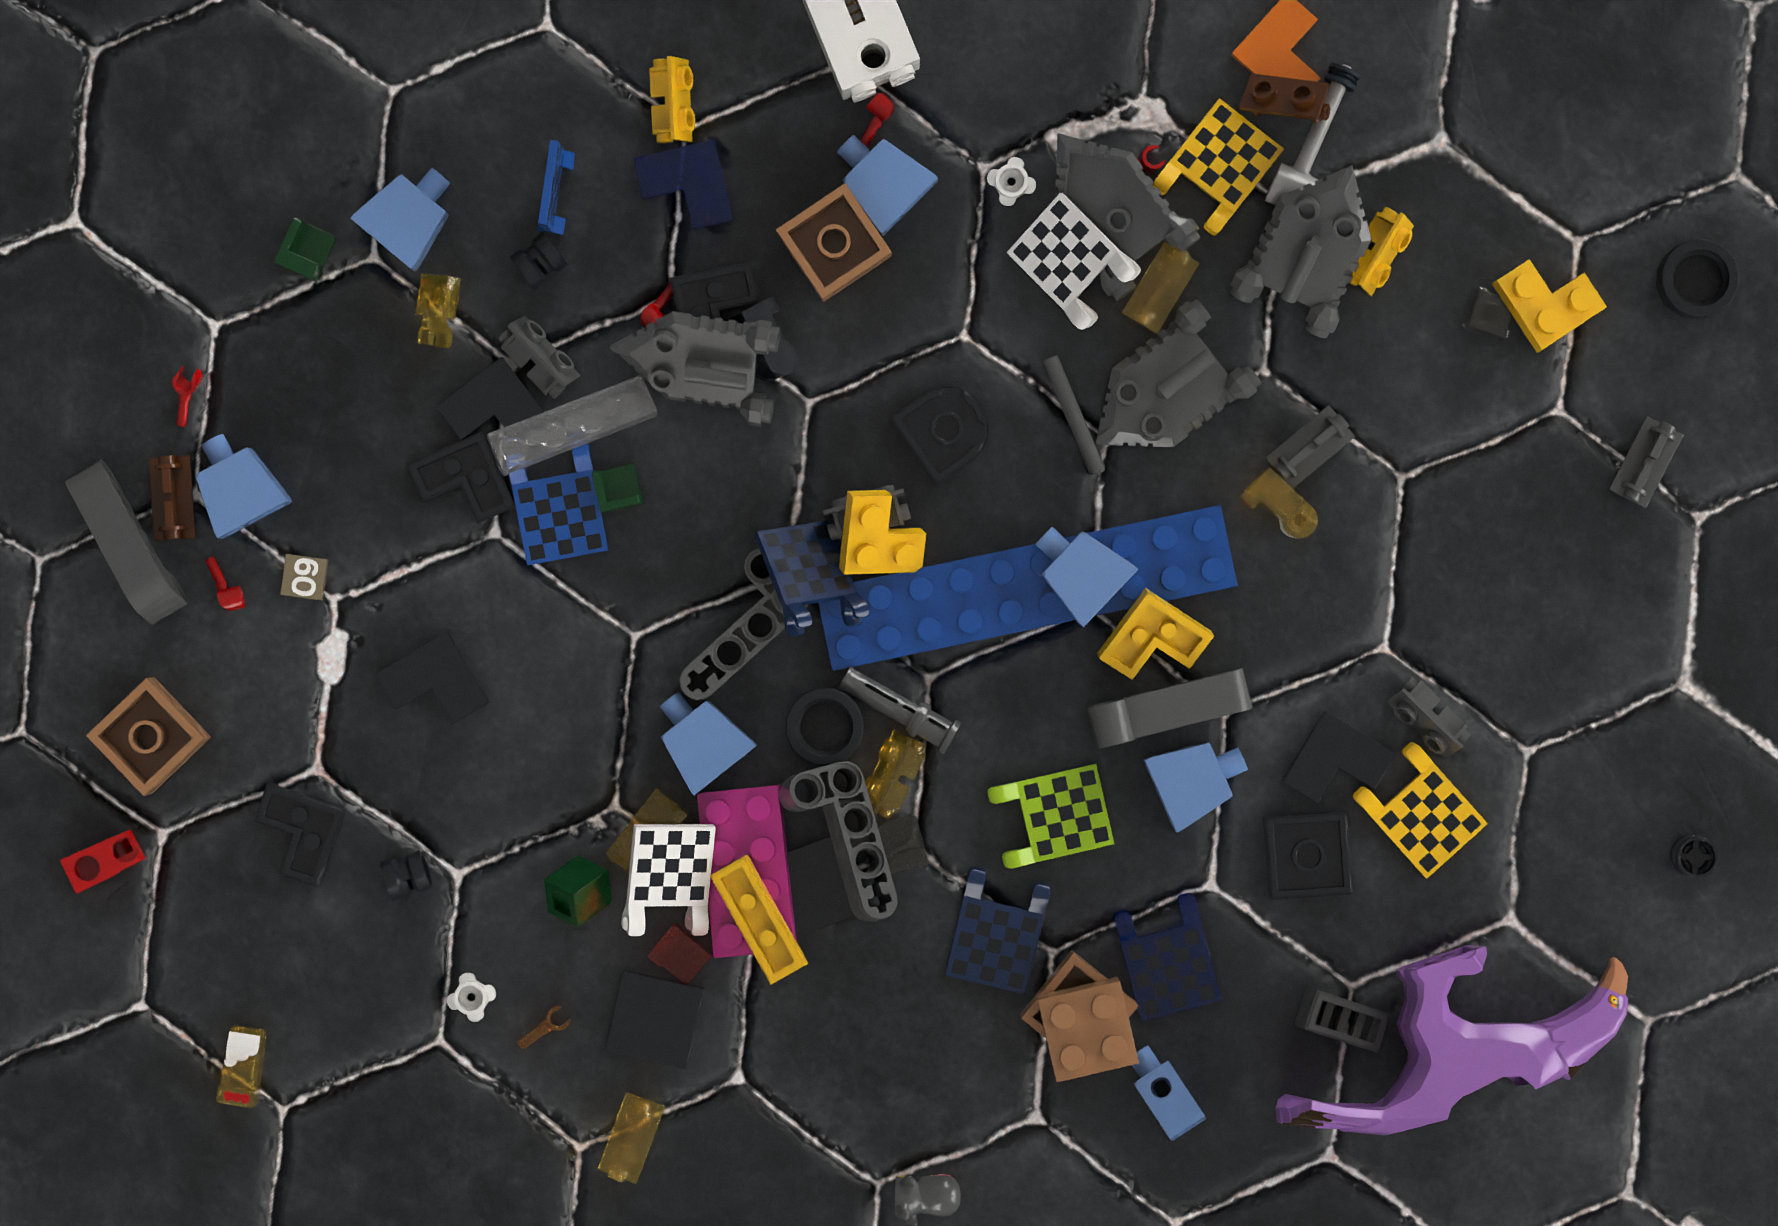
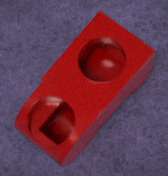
[60,829,146,894]

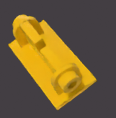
[649,56,695,143]
[1350,207,1414,297]

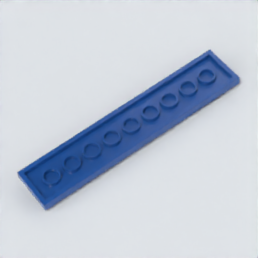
[818,505,1238,671]

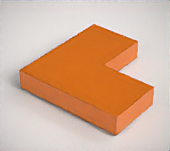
[1231,0,1321,82]

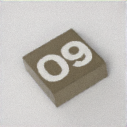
[280,554,329,601]

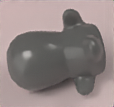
[895,1174,961,1226]

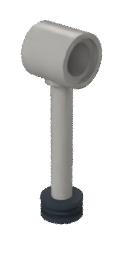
[1264,63,1361,206]

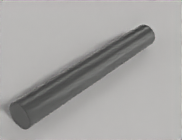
[1043,355,1105,476]

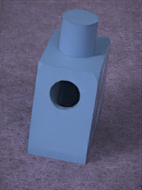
[837,135,938,237]
[351,168,451,272]
[196,434,292,539]
[1035,527,1138,627]
[659,691,757,795]
[1143,742,1248,832]
[1132,1045,1207,1141]

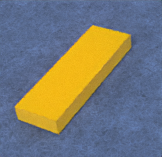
[710,855,809,985]

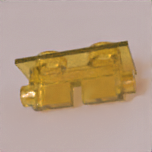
[1122,242,1199,334]
[865,729,926,820]
[598,1092,665,1184]

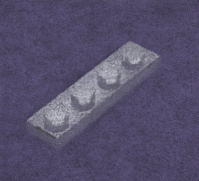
[487,375,657,476]

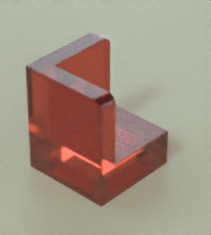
[647,922,713,984]

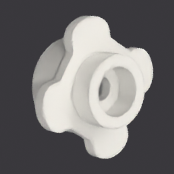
[987,157,1036,206]
[447,973,496,1022]

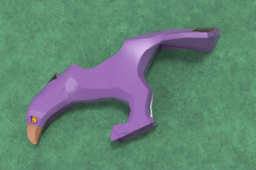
[1275,945,1628,1136]

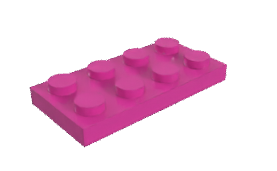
[697,785,797,958]

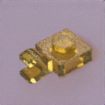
[416,273,461,349]

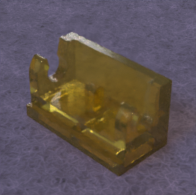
[606,788,689,875]

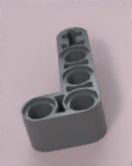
[65,460,188,625]
[680,548,809,700]
[1086,668,1253,749]
[778,761,898,922]

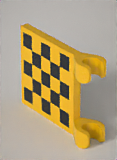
[1152,98,1284,236]
[1352,742,1488,879]

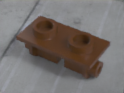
[1239,73,1330,124]
[149,455,196,541]

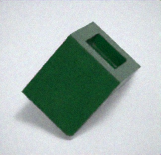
[274,217,336,282]
[591,463,644,513]
[544,856,612,927]

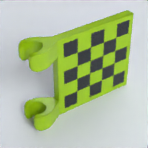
[987,764,1114,869]

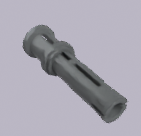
[838,667,962,755]

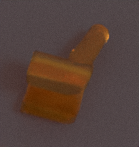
[517,1006,571,1050]

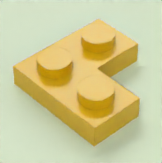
[1492,259,1607,353]
[839,490,926,575]
[1097,588,1214,680]

